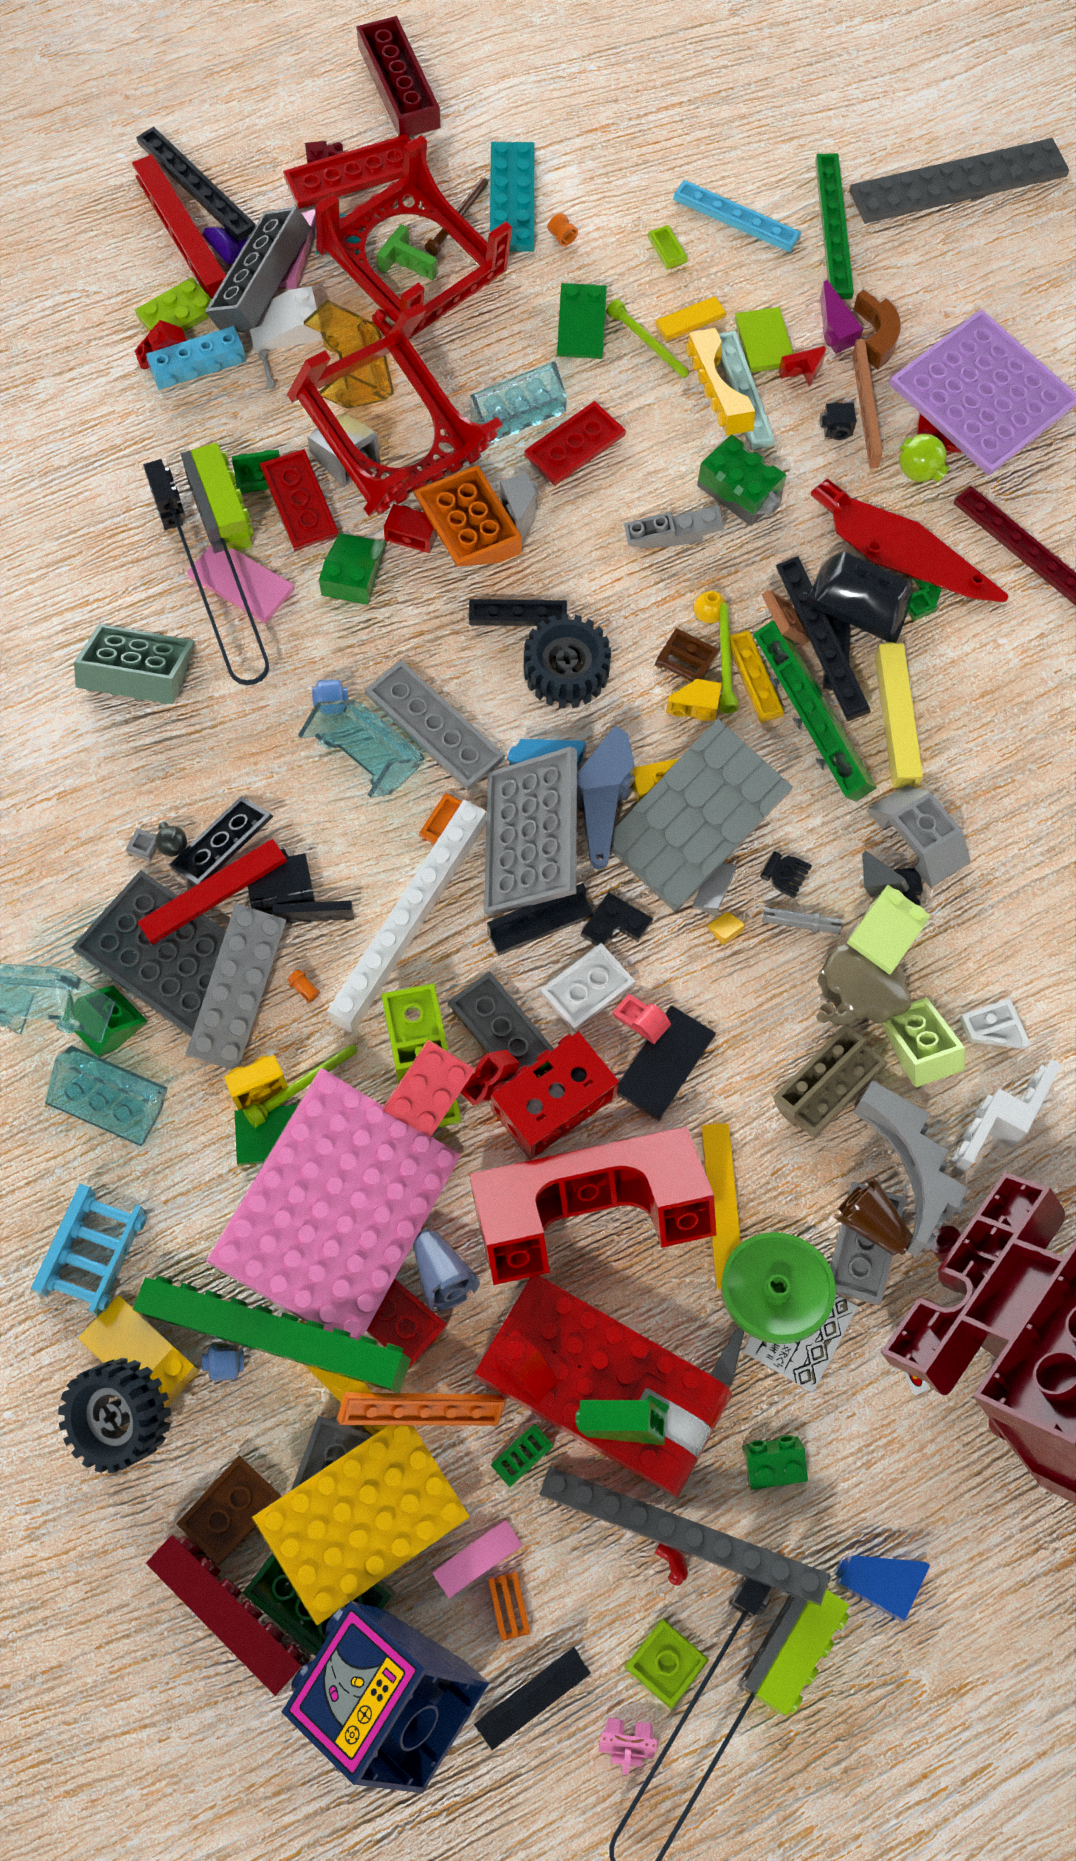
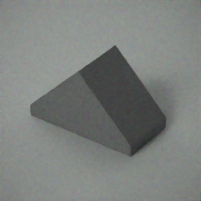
[862,850,910,897]

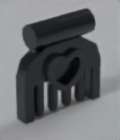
[760,851,812,899]

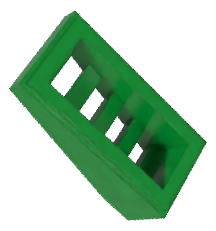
[491,1424,554,1488]

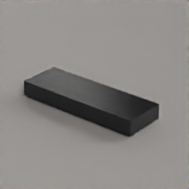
[272,900,354,923]

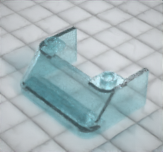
[298,700,425,798]
[0,963,115,1042]

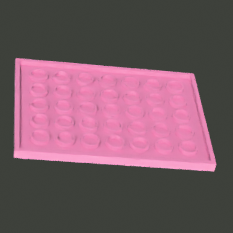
[205,1068,461,1340]

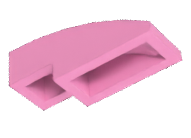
[432,1520,523,1600]

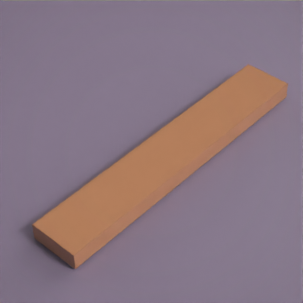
[852,339,883,468]

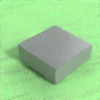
[125,828,157,862]

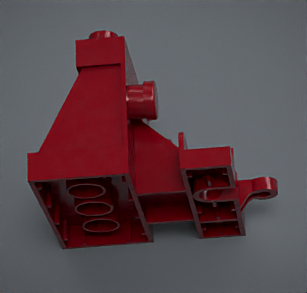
[881,1172,1076,1504]

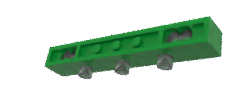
[753,620,877,802]

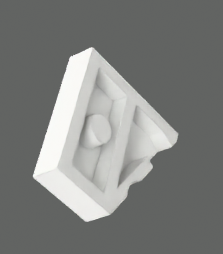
[959,999,1031,1049]

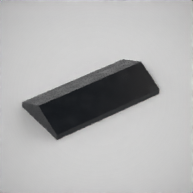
[169,796,273,887]

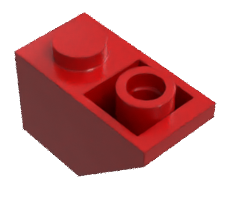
[134,320,187,370]

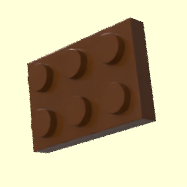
[176,1455,282,1566]

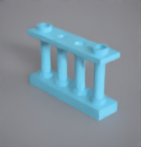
[31,1184,147,1317]

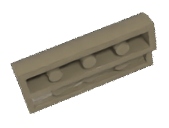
[773,1025,887,1139]

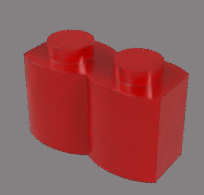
[460,1049,519,1106]

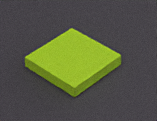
[624,1618,709,1710]

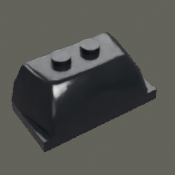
[805,552,913,643]

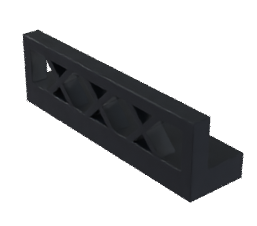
[487,883,593,956]
[474,1647,591,1751]

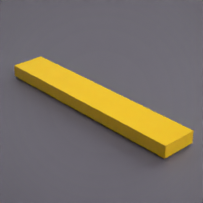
[701,1124,741,1290]

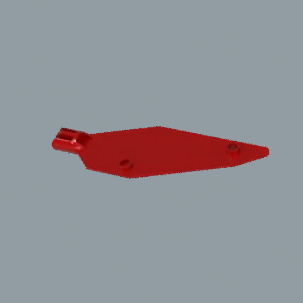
[811,478,1008,603]

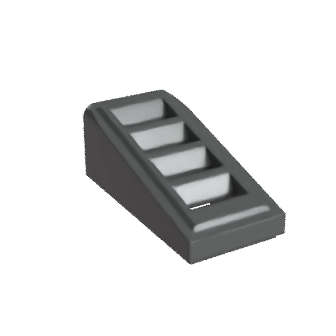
[710,1327,744,1388]

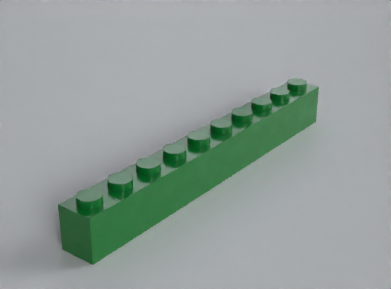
[133,1276,411,1393]

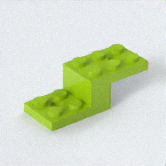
[381,983,462,1128]

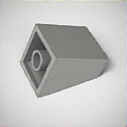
[307,413,381,488]

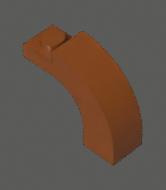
[853,289,901,370]

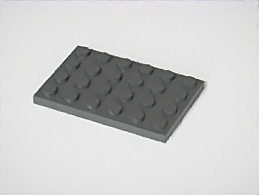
[71,870,226,1037]

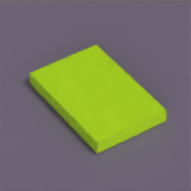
[735,307,793,373]

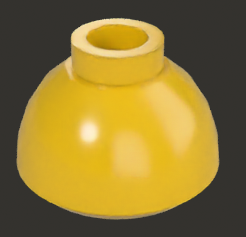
[693,591,726,623]

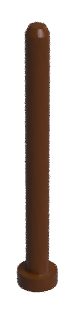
[425,178,488,256]

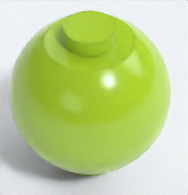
[899,434,950,483]

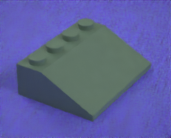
[74,624,195,704]

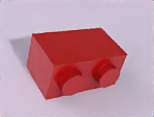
[384,504,438,553]

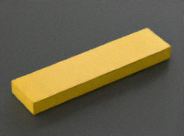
[730,630,784,723]

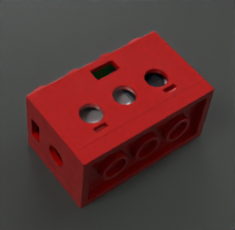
[491,1031,619,1160]

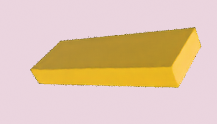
[655,296,726,342]

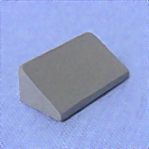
[692,864,737,916]

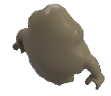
[816,944,911,1025]

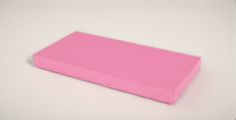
[187,545,295,624]

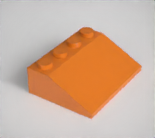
[413,465,522,567]

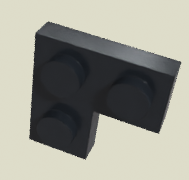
[581,892,653,946]

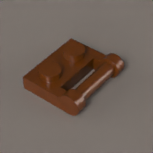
[655,628,719,682]

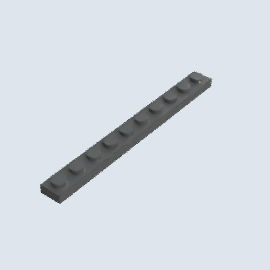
[539,1466,831,1606]

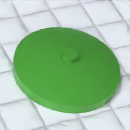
[721,1232,836,1344]

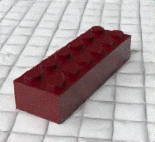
[356,16,441,137]
[145,1535,306,1696]

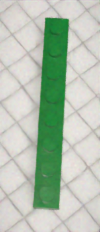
[815,153,854,299]

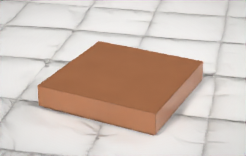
[761,590,809,646]

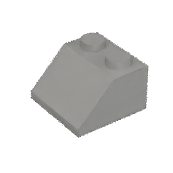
[500,473,538,543]

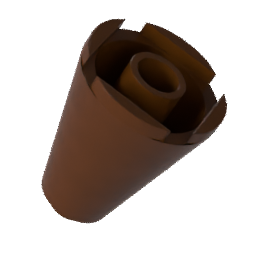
[834,1177,913,1255]

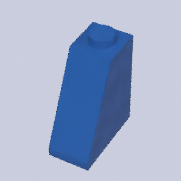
[834,1555,930,1621]

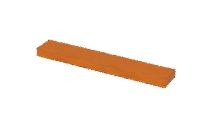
[337,1392,506,1426]

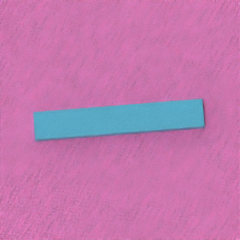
[673,180,801,253]

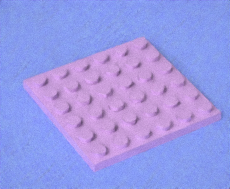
[888,309,1076,476]

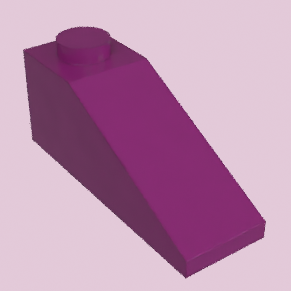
[820,280,863,354]

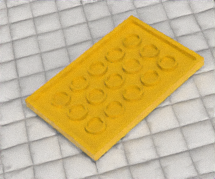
[251,1425,470,1625]

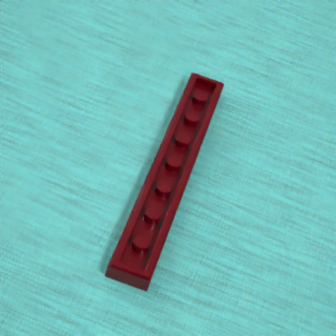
[953,486,1076,606]

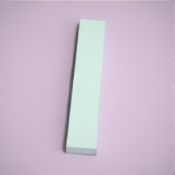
[719,331,775,450]

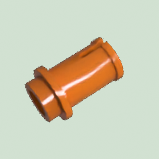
[287,969,321,1004]

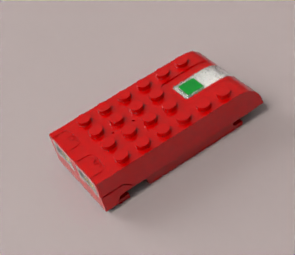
[474,1275,733,1499]

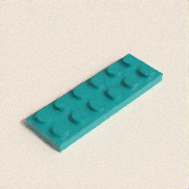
[490,142,534,252]

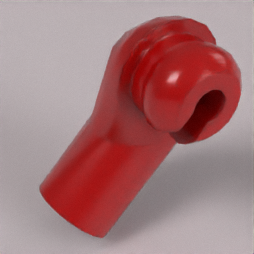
[372,309,393,337]
[654,1543,688,1586]

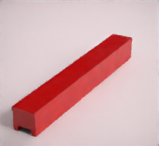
[132,153,226,299]

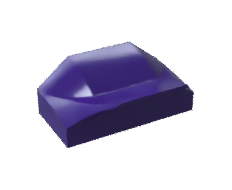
[202,227,249,264]

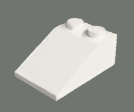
[250,286,322,352]

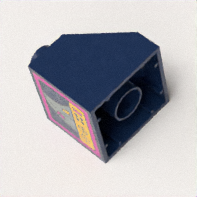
[282,1601,489,1794]

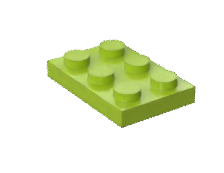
[135,277,212,332]

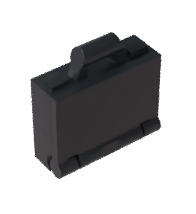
[247,847,315,915]

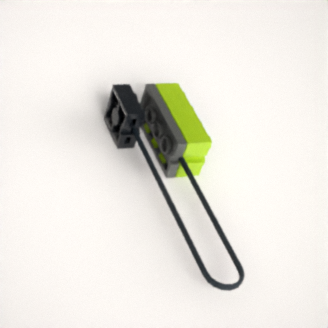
[143,443,269,685]
[609,1548,850,1861]

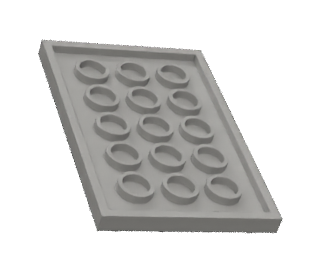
[484,746,577,916]

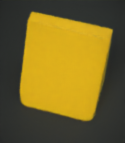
[707,911,745,946]

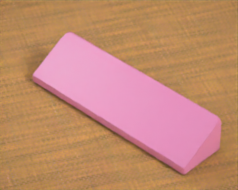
[278,210,316,289]

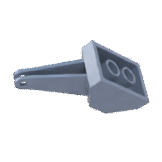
[577,725,635,870]

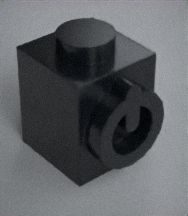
[819,402,857,440]

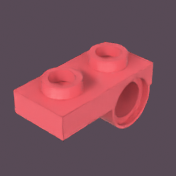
[612,994,671,1044]

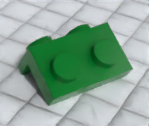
[231,450,280,494]
[742,1435,808,1490]

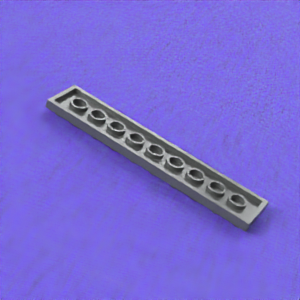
[849,138,1069,224]

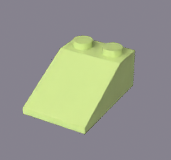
[846,885,931,975]
[882,997,965,1087]

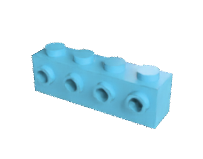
[146,326,246,390]

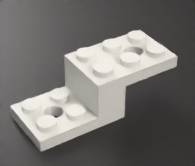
[951,1059,1062,1177]

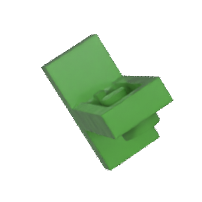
[376,224,438,280]

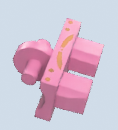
[599,1718,657,1775]

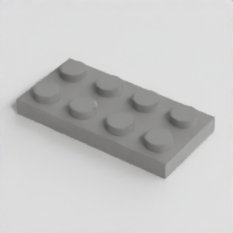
[830,1182,906,1306]

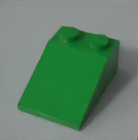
[557,283,607,359]
[319,533,386,605]

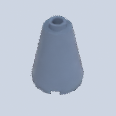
[413,1230,480,1311]

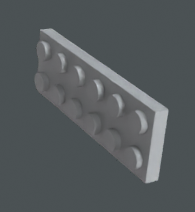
[365,660,505,791]
[185,903,286,1070]

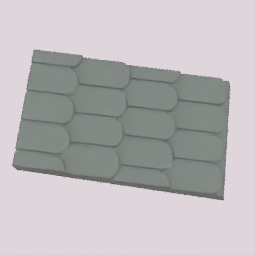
[610,719,793,913]

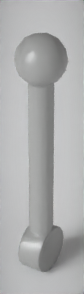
[259,350,275,389]

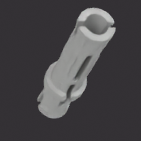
[762,906,843,935]

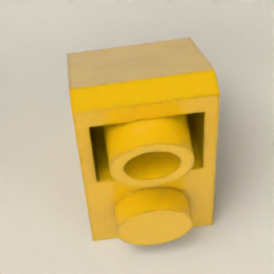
[666,679,722,721]

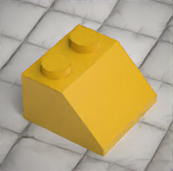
[224,1055,288,1110]

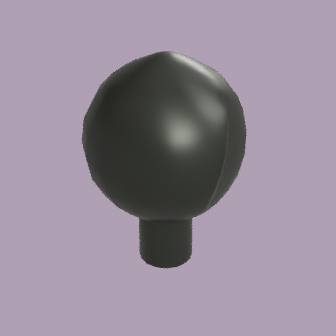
[155,822,187,857]

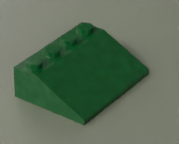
[242,1553,397,1657]

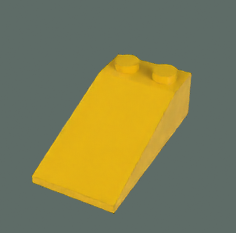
[78,1295,200,1408]

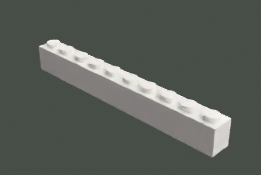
[327,800,486,1034]

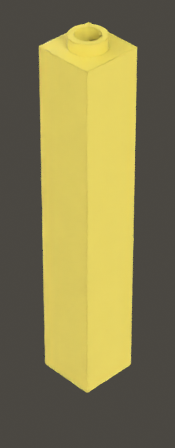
[875,642,923,789]

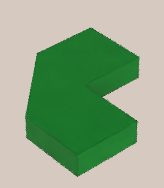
[908,577,942,621]

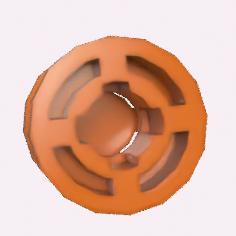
[547,213,578,246]

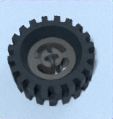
[523,614,611,708]
[58,1358,171,1473]

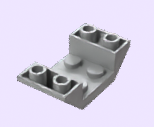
[867,785,971,888]

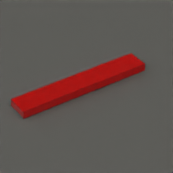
[137,838,287,945]

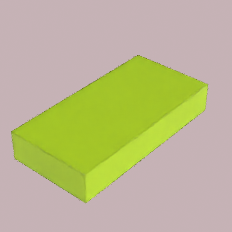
[648,225,687,269]

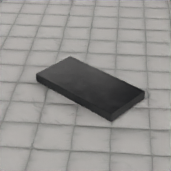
[617,1005,716,1121]

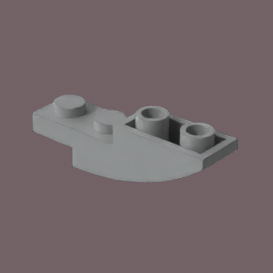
[624,505,724,548]

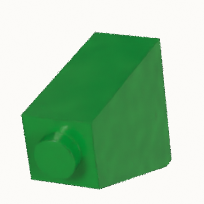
[575,1400,666,1445]

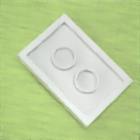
[540,943,635,1032]

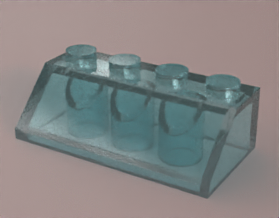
[470,361,567,443]
[45,1045,168,1146]

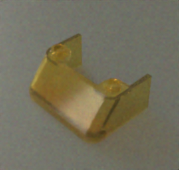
[303,299,394,409]

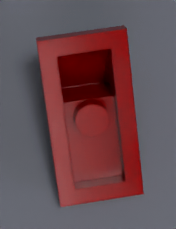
[778,346,826,387]

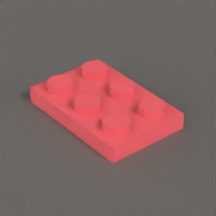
[383,1040,475,1137]

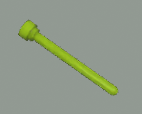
[606,299,689,378]
[718,603,738,713]
[243,1045,358,1128]

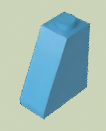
[507,739,586,769]

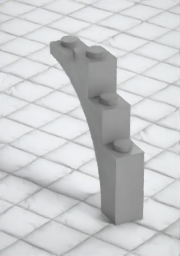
[853,1080,968,1257]

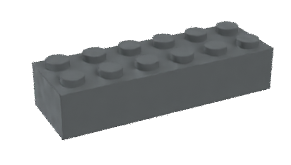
[205,207,311,330]

